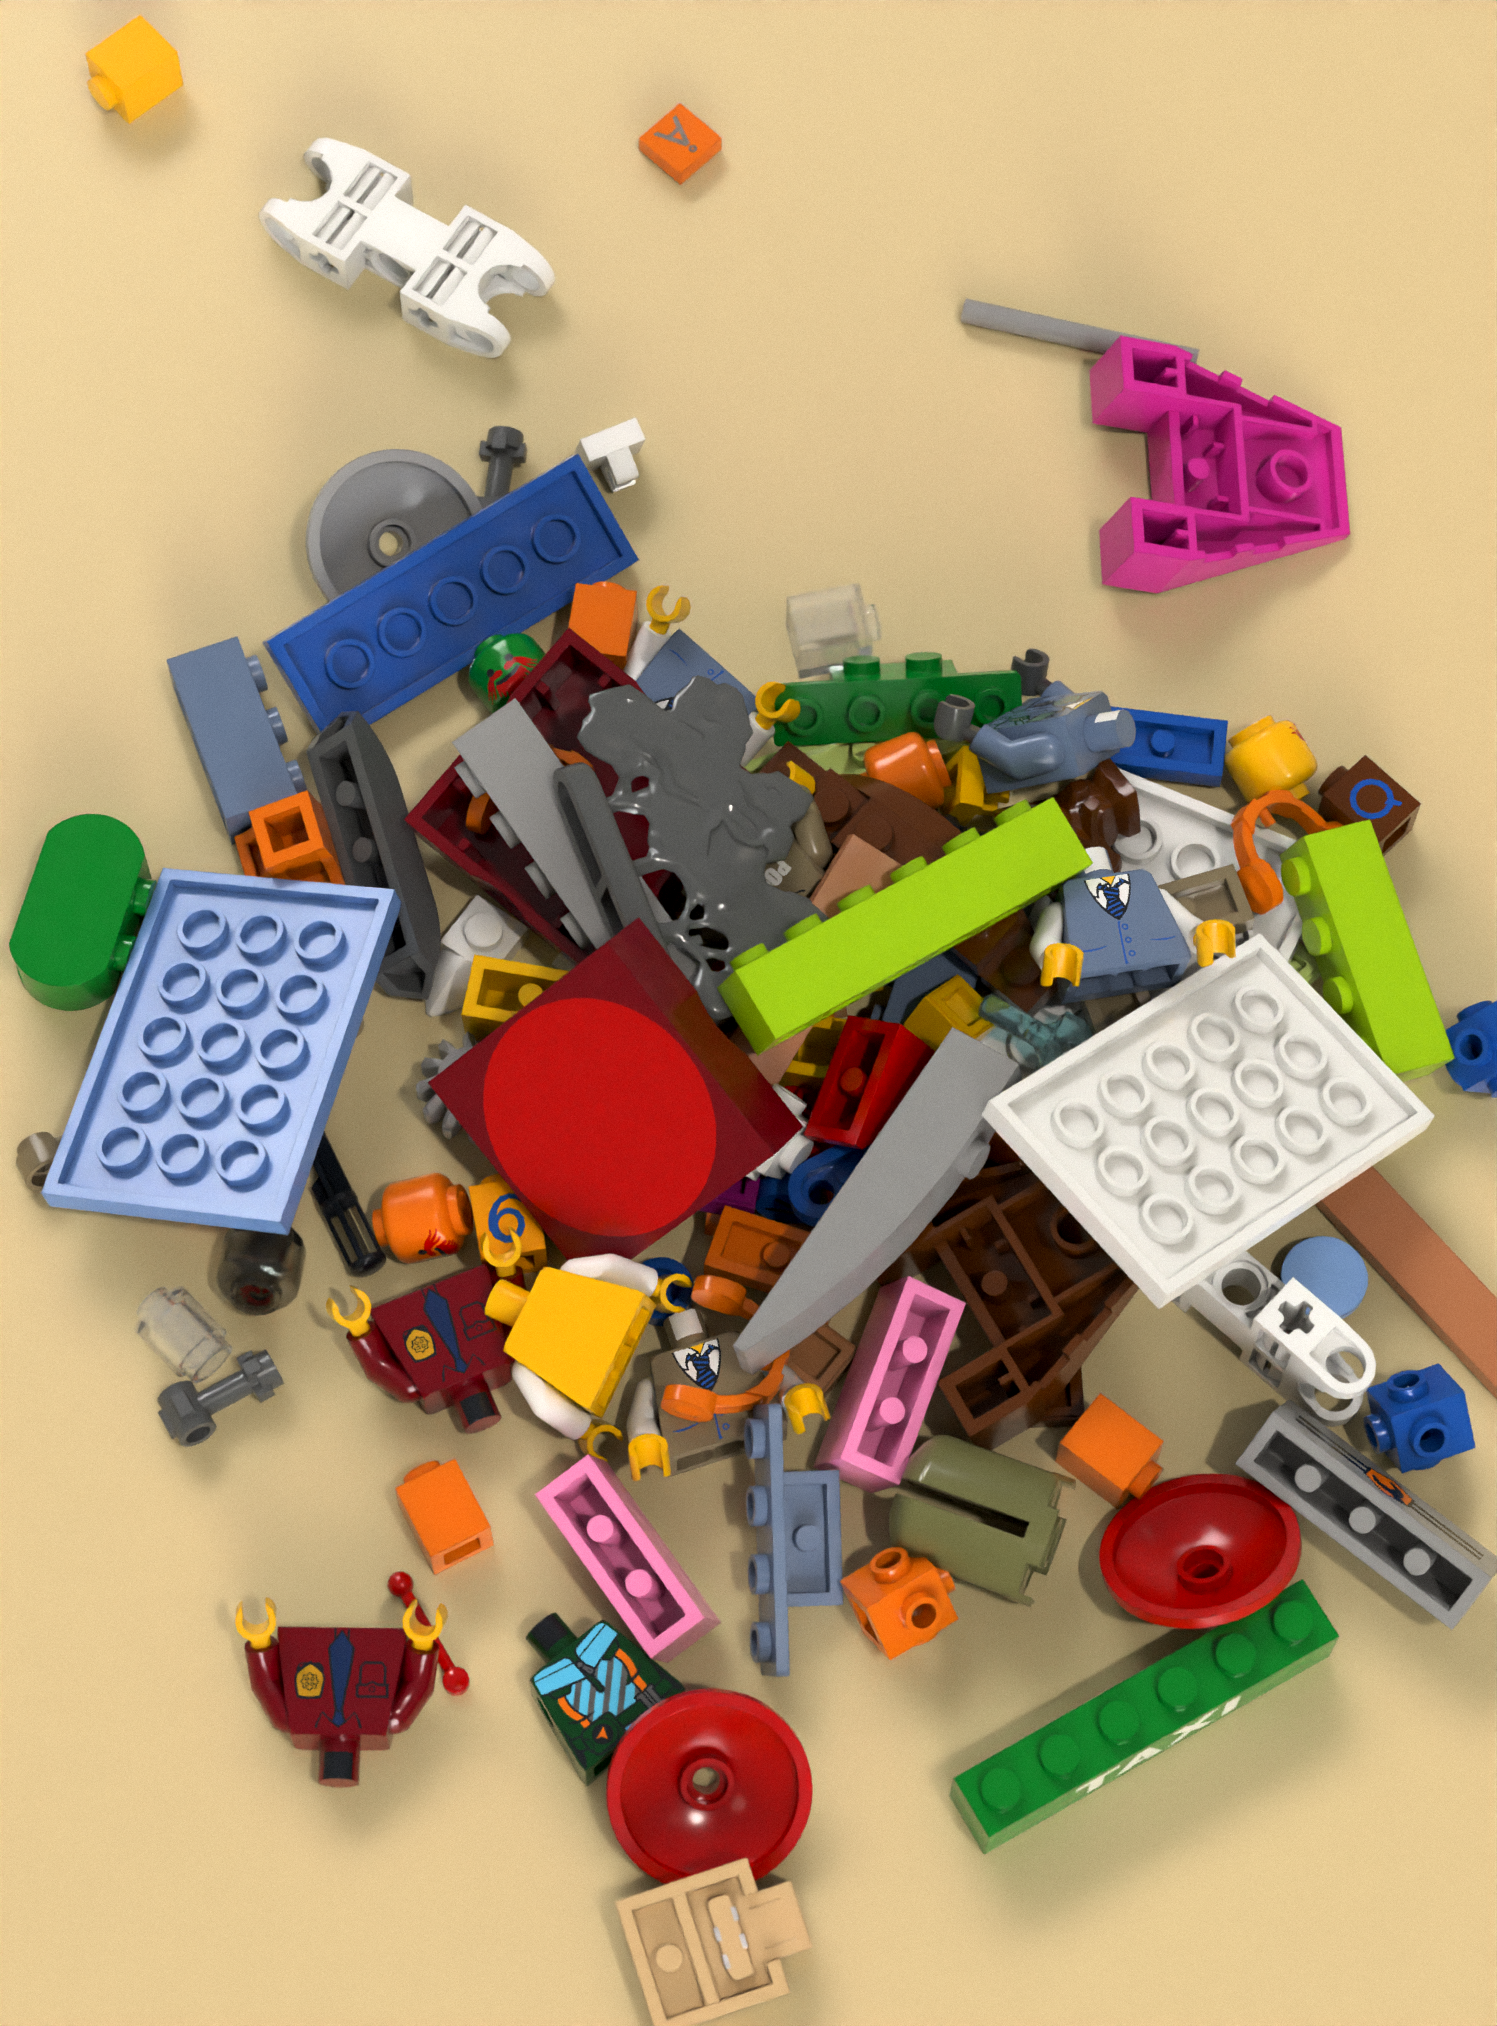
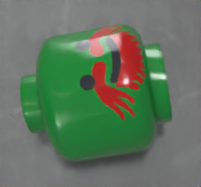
[468,633,546,715]

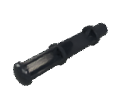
[311,1131,386,1277]

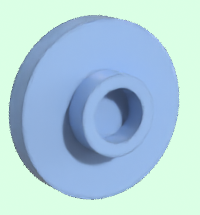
[1280,1236,1368,1319]

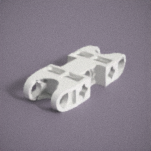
[259,138,555,358]
[1172,1251,1376,1427]

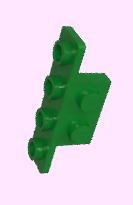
[773,652,1022,747]

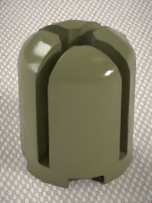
[889,1435,1076,1607]

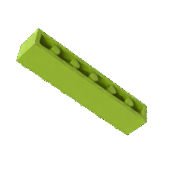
[717,797,1093,1056]

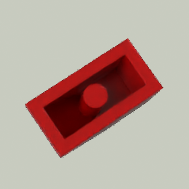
[803,1015,936,1150]

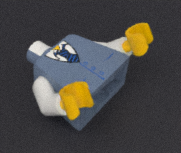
[623,585,801,767]
[1029,847,1236,1004]

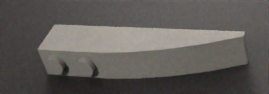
[733,1027,1022,1375]

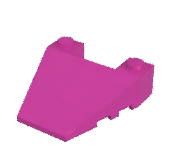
[1089,335,1350,593]

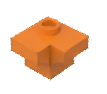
[234,790,345,885]

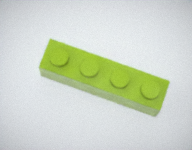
[1279,819,1455,1082]

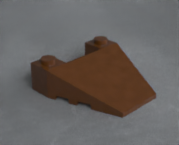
[877,1156,1139,1451]

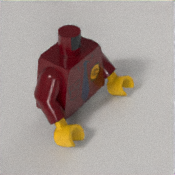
[325,1226,527,1434]
[235,1597,448,1788]

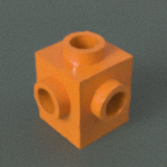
[840,1547,958,1660]

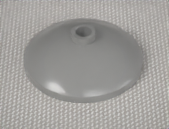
[305,449,482,602]

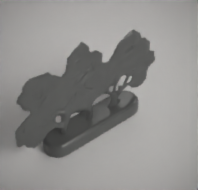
[553,675,830,1021]

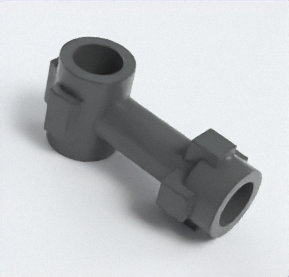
[477,426,528,509]
[158,1349,284,1447]

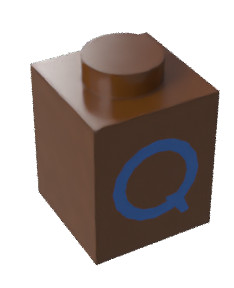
[1317,755,1421,857]

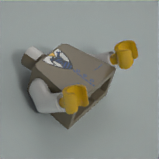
[626,1309,831,1481]

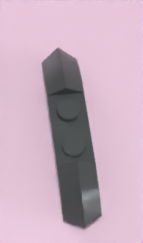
[306,711,441,1000]

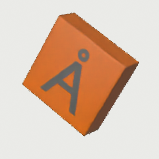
[639,103,722,185]

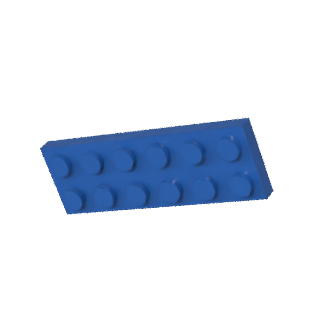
[262,454,639,735]

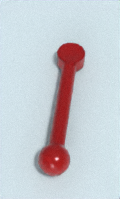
[387,1571,470,1696]

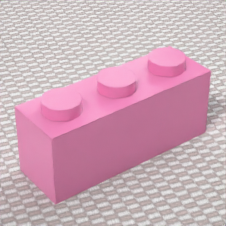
[813,1276,966,1493]
[535,1454,721,1663]

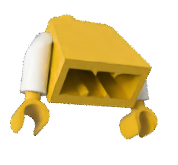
[485,1253,692,1462]

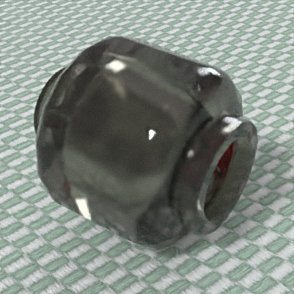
[216,1227,306,1316]

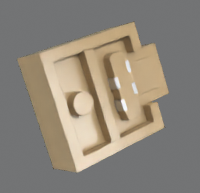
[615,1857,813,2026]

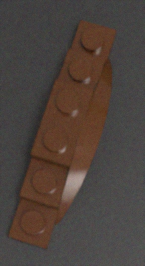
[758,741,1058,1022]

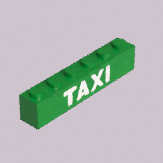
[949,1579,1339,1855]

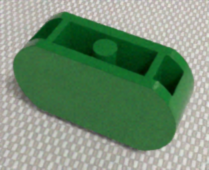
[9,814,157,1011]

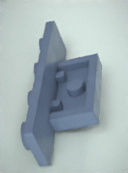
[744,1404,843,1677]

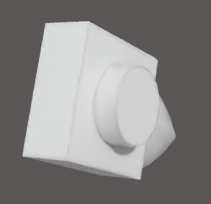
[425,894,529,1018]

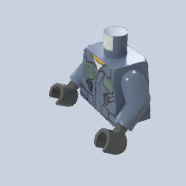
[934,648,1136,794]

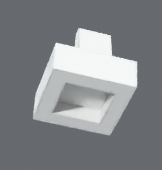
[574,417,646,493]

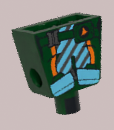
[526,1612,686,1786]

